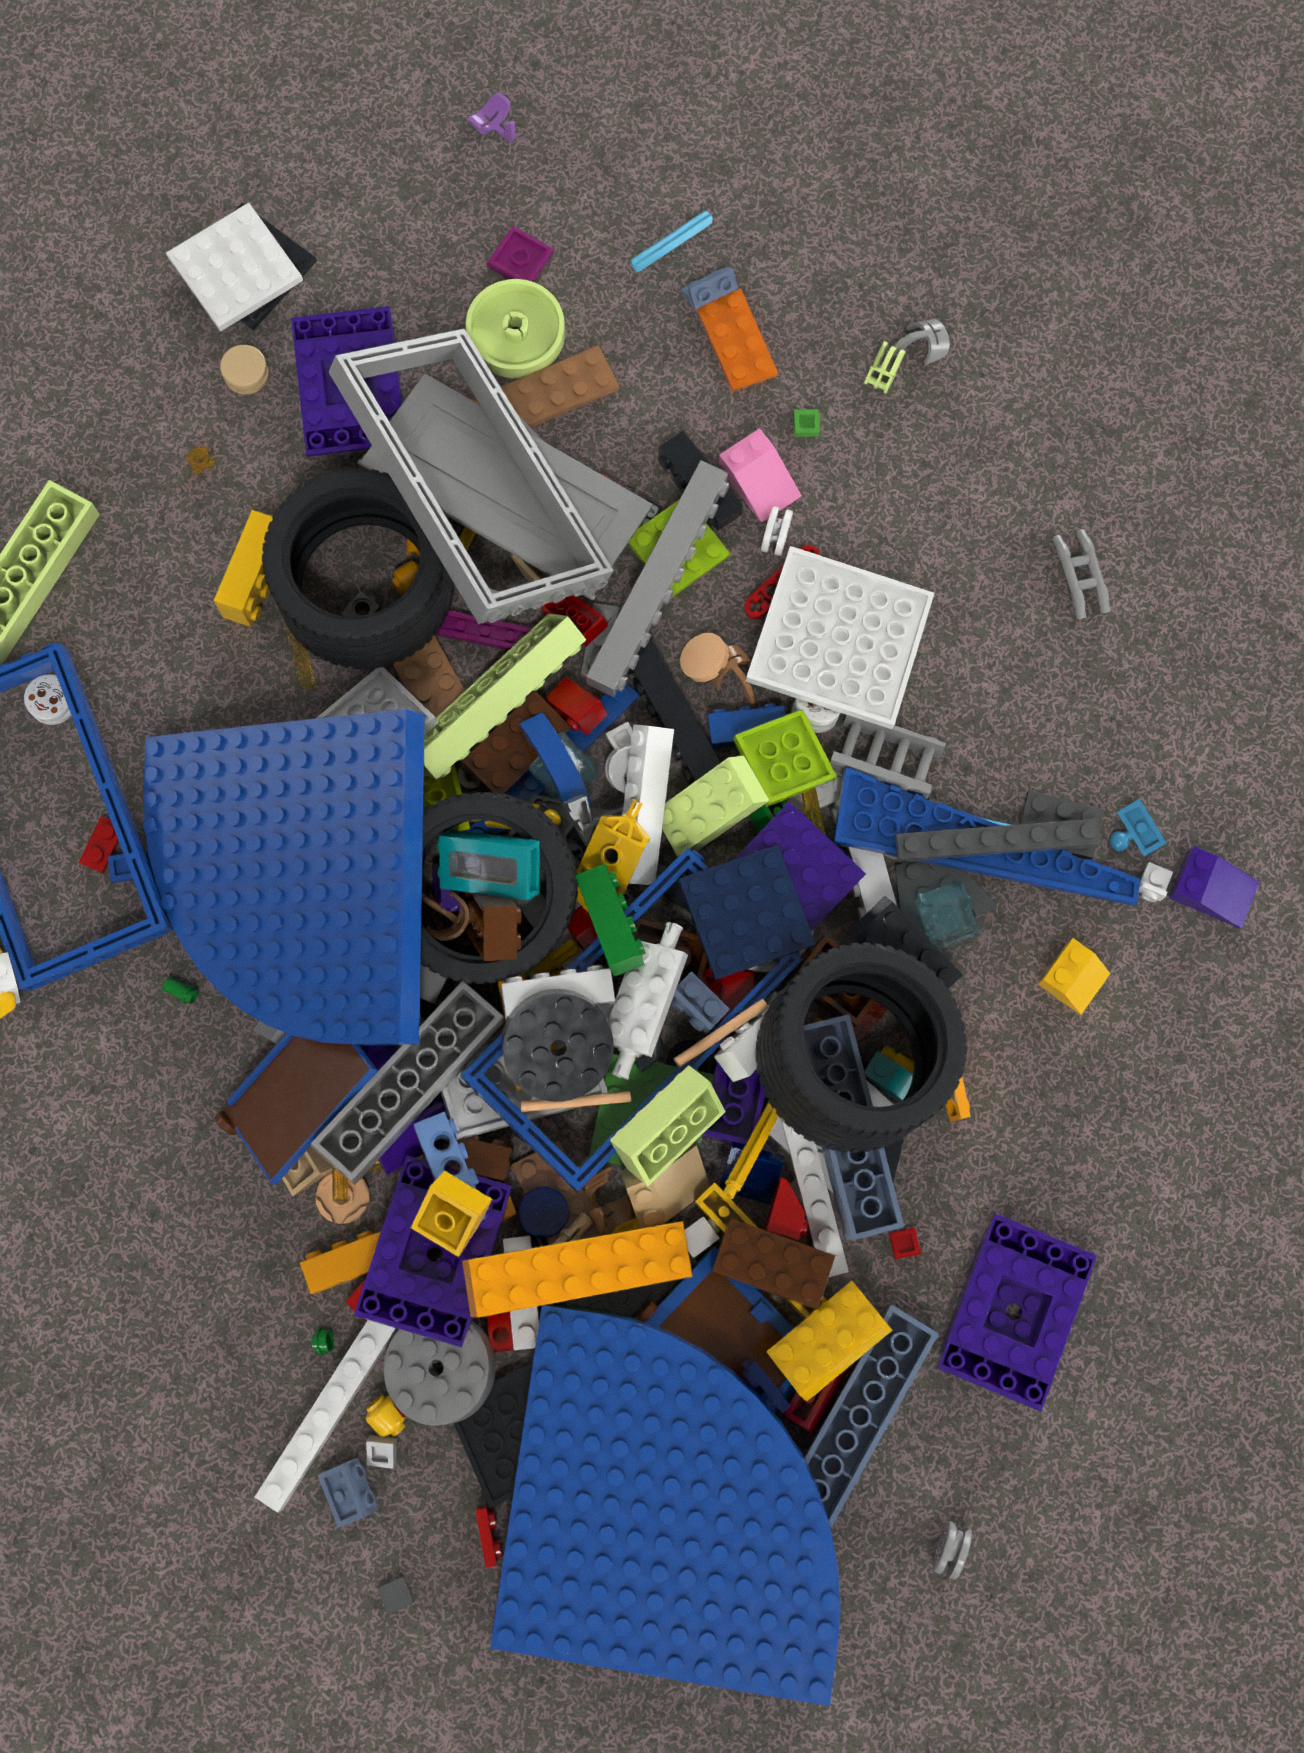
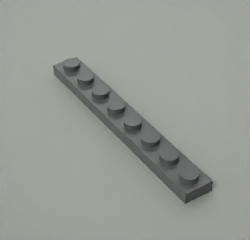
[894,819,1102,862]

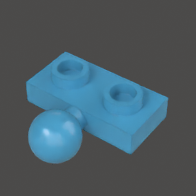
[1109,799,1167,857]

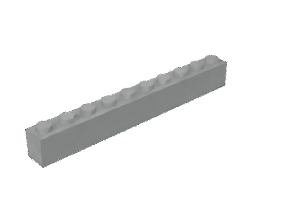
[586,461,730,697]

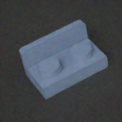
[681,266,738,310]
[671,971,730,1033]
[318,1458,378,1528]

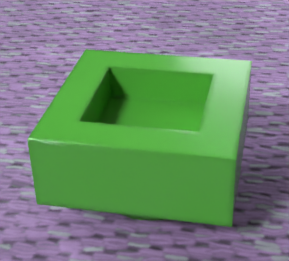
[793,409,820,437]

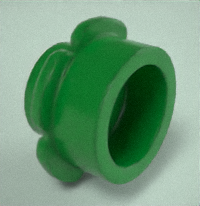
[311,1328,334,1355]

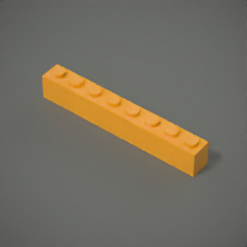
[300,1181,518,1294]

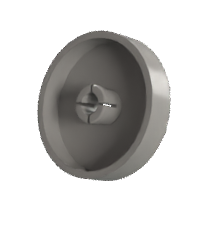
[384,1321,496,1425]

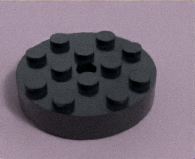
[501,989,614,1102]

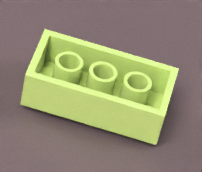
[662,756,769,857]
[610,1066,725,1186]

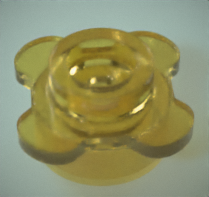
[186,446,215,475]

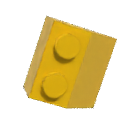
[1038,938,1110,1015]
[411,1170,492,1257]

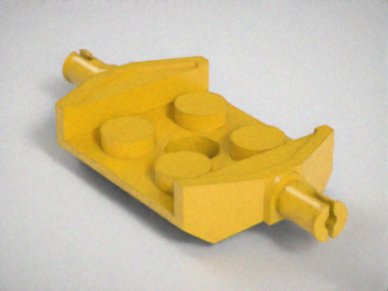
[577,799,651,905]

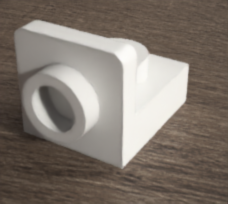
[1139,862,1173,902]

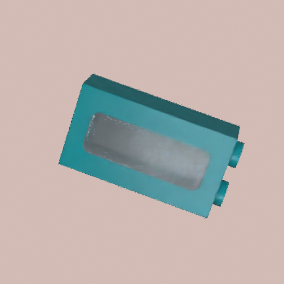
[437,830,540,900]

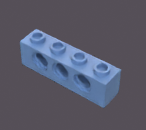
[414,1112,489,1220]

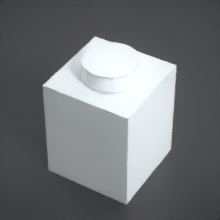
[684,1216,720,1258]

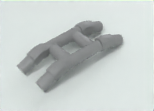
[1052,529,1111,619]

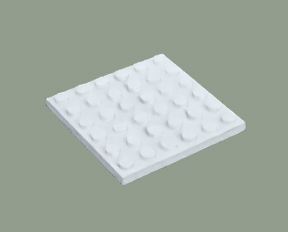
[745,546,934,729]

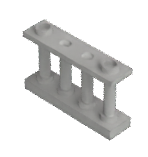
[830,715,946,799]

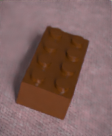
[459,691,571,794]
[464,892,521,961]
[711,1218,835,1309]

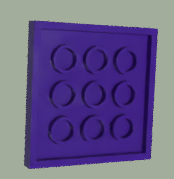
[734,802,866,932]

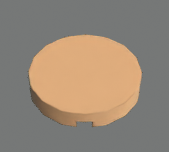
[680,633,729,682]
[316,1170,370,1224]

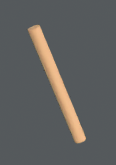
[674,999,768,1067]
[521,1091,631,1112]

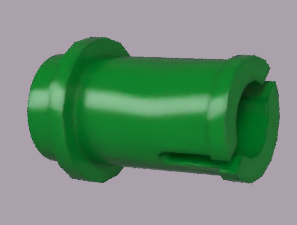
[162,976,198,1004]

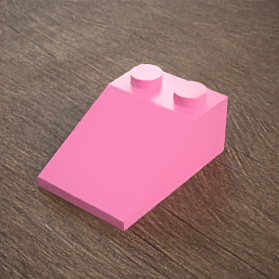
[718,428,802,523]

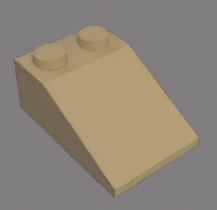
[620,1143,710,1228]

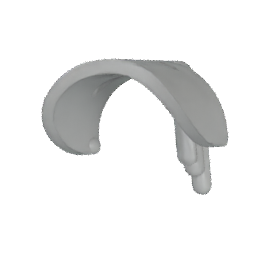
[886,319,950,365]

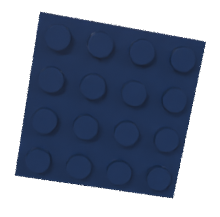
[678,845,816,981]

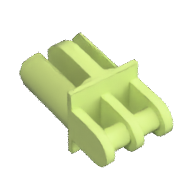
[864,341,906,394]

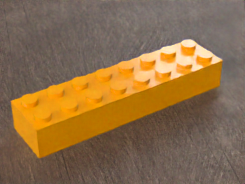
[462,1221,692,1318]

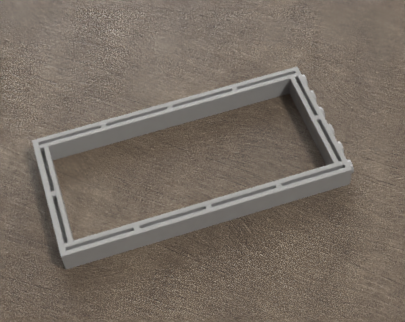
[329,329,613,624]

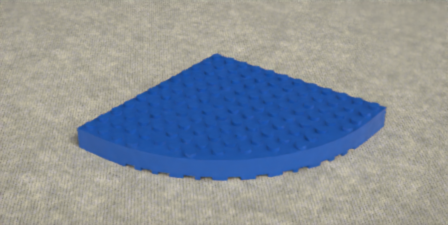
[143,709,425,1046]
[490,1303,840,1706]

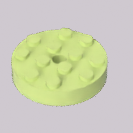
[466,279,565,378]

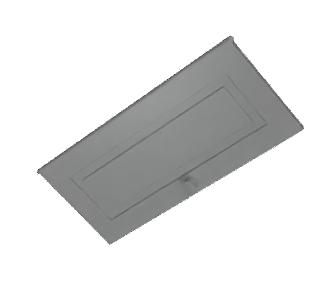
[358,374,653,600]

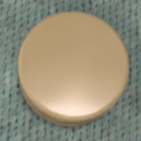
[220,345,269,394]

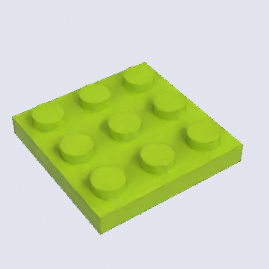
[628,499,730,599]
[733,709,837,807]

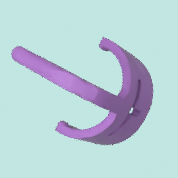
[466,93,516,142]

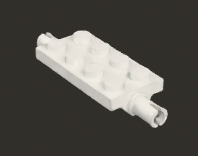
[608,922,688,1080]

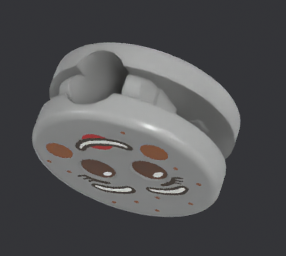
[933,1521,972,1580]

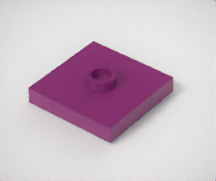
[487,225,554,282]

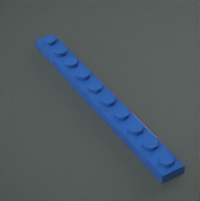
[458,683,640,862]

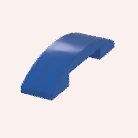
[519,713,592,805]

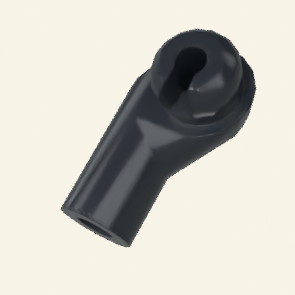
[634,1035,662,1073]

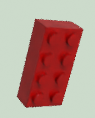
[540,595,608,647]

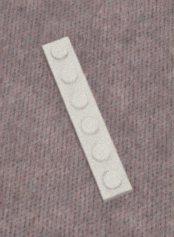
[781,1120,849,1277]

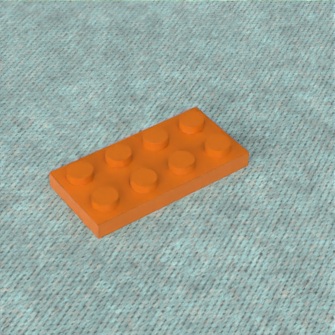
[696,289,778,392]

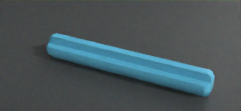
[631,211,713,272]

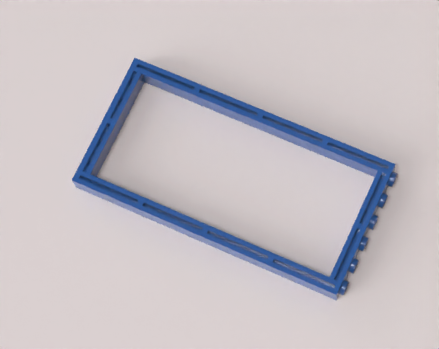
[0,643,174,992]
[460,848,802,1192]

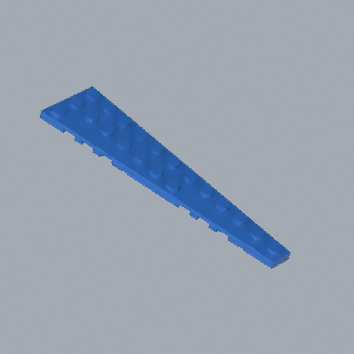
[833,767,1140,906]

